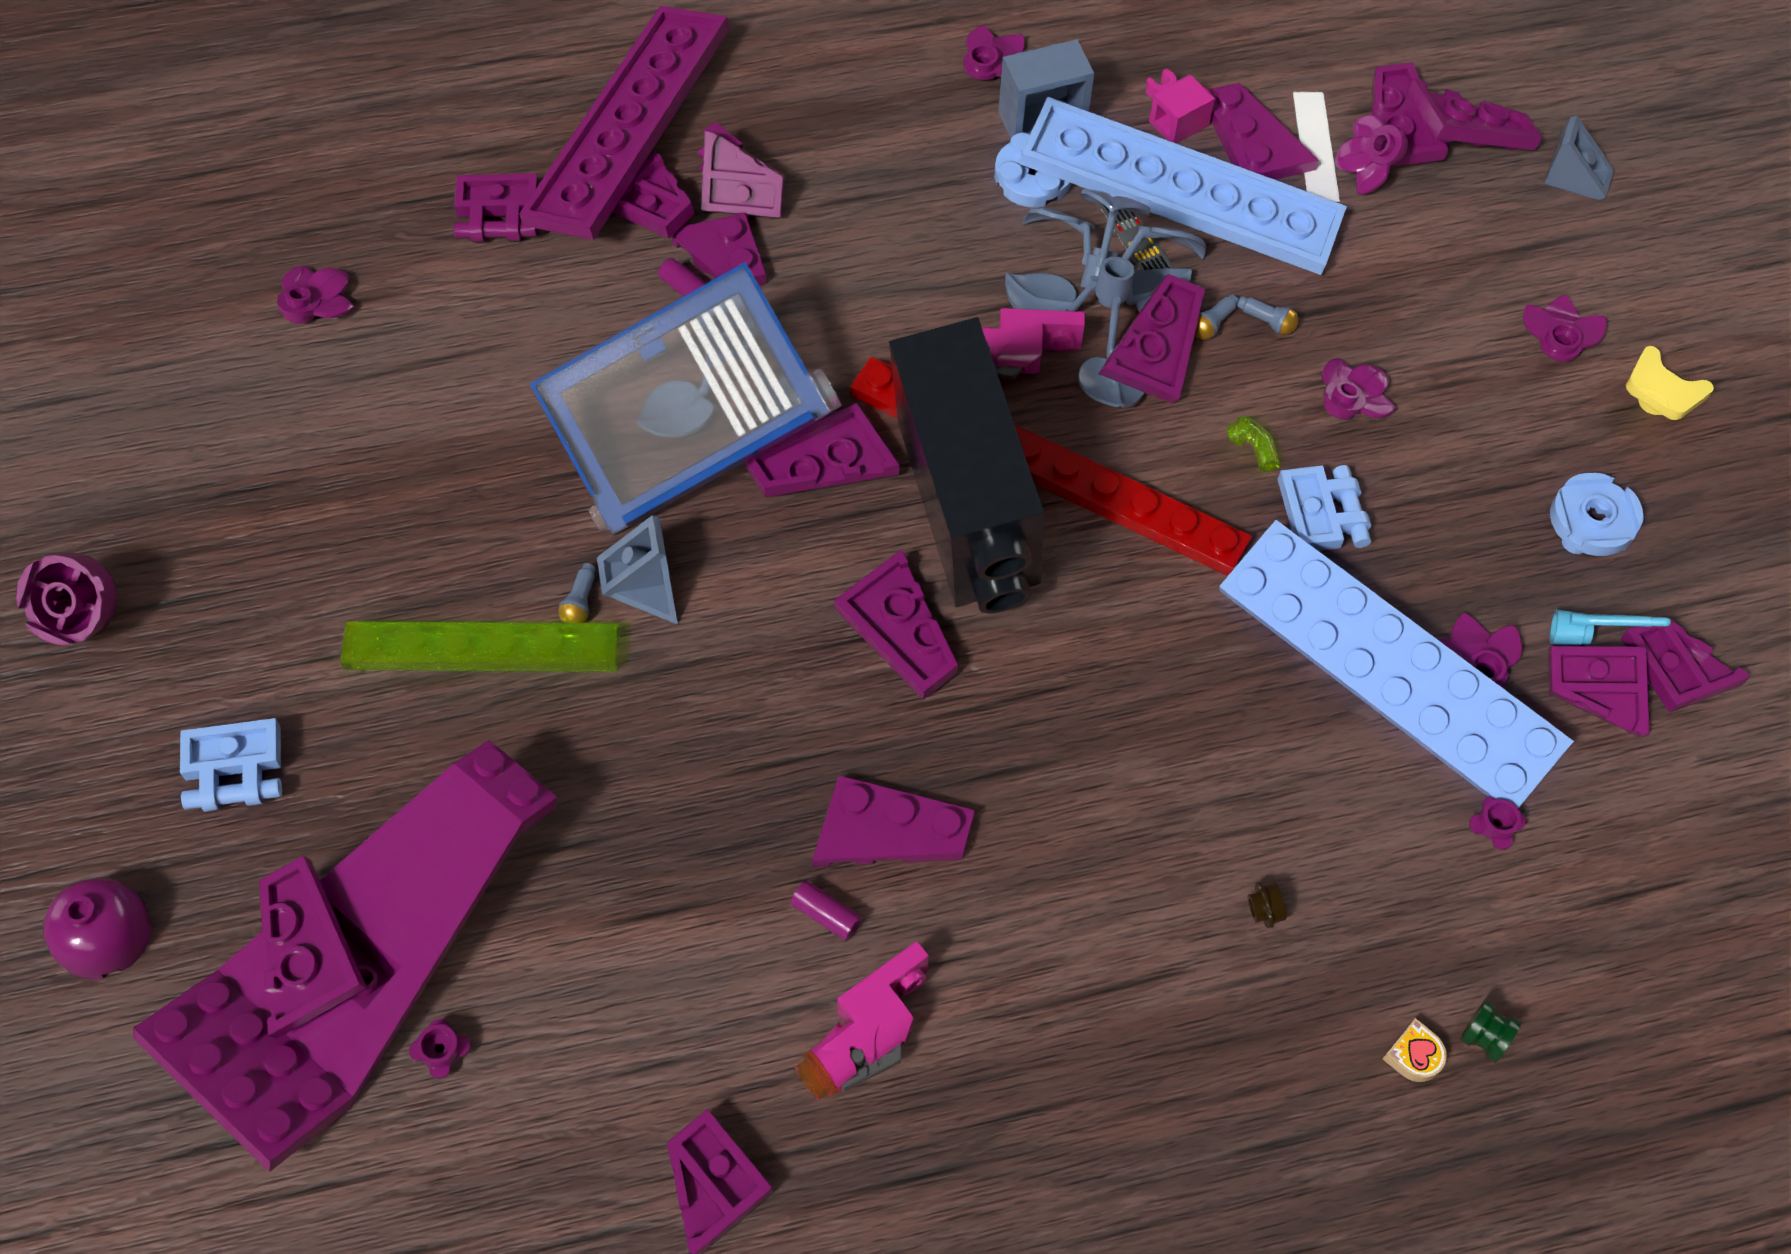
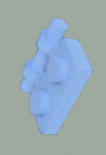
[1278,465,1371,551]
[180,718,282,812]

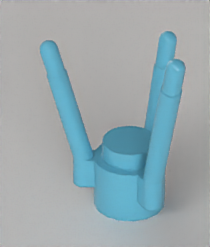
[1550,609,1671,646]

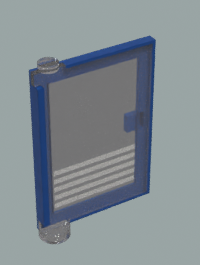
[530,262,842,536]

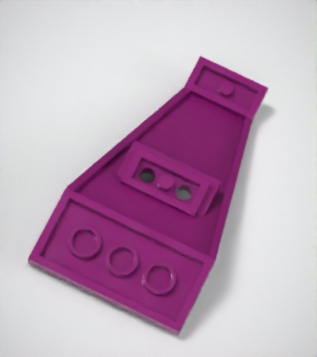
[133,740,557,1172]

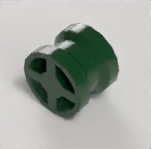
[1459,999,1522,1063]

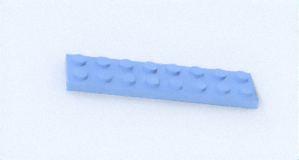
[1019,97,1347,275]
[1219,520,1574,809]

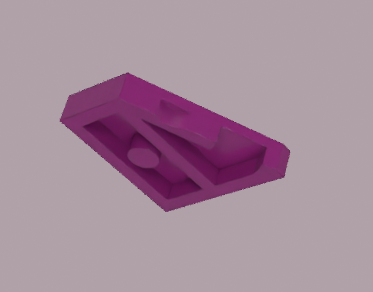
[1621,616,1750,713]

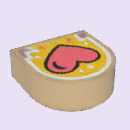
[1383,1018,1447,1082]

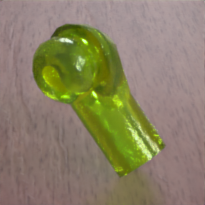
[1227,416,1280,472]

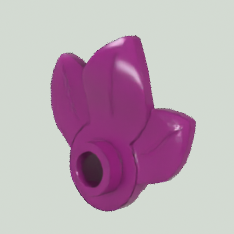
[963,25,1024,80]
[1335,115,1408,195]
[277,266,354,323]
[1523,295,1607,362]
[1321,358,1396,419]
[1437,613,1522,687]

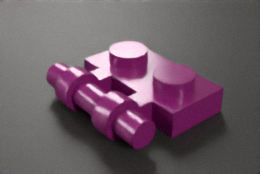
[454,173,539,242]

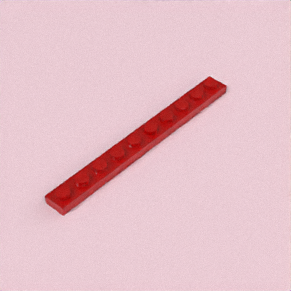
[850,357,1252,576]

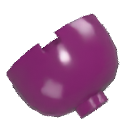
[16,552,118,646]
[43,877,152,980]

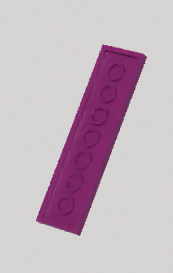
[519,6,730,240]

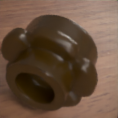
[1248,881,1287,928]

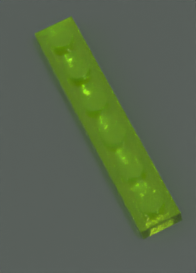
[340,621,620,672]

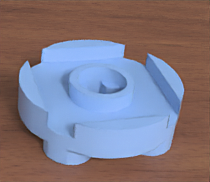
[994,133,1072,208]
[1550,473,1643,556]

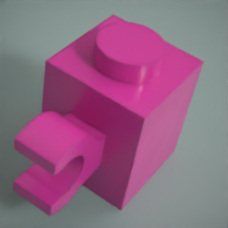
[1145,69,1215,144]

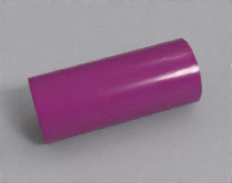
[658,258,706,297]
[790,880,862,941]

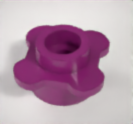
[1469,796,1526,850]
[409,1019,471,1079]

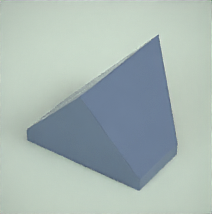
[1544,116,1614,200]
[597,515,678,625]

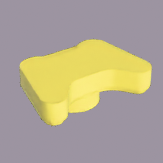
[1626,346,1714,420]

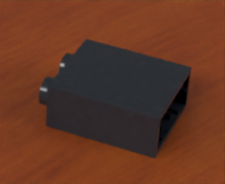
[889,317,1044,614]

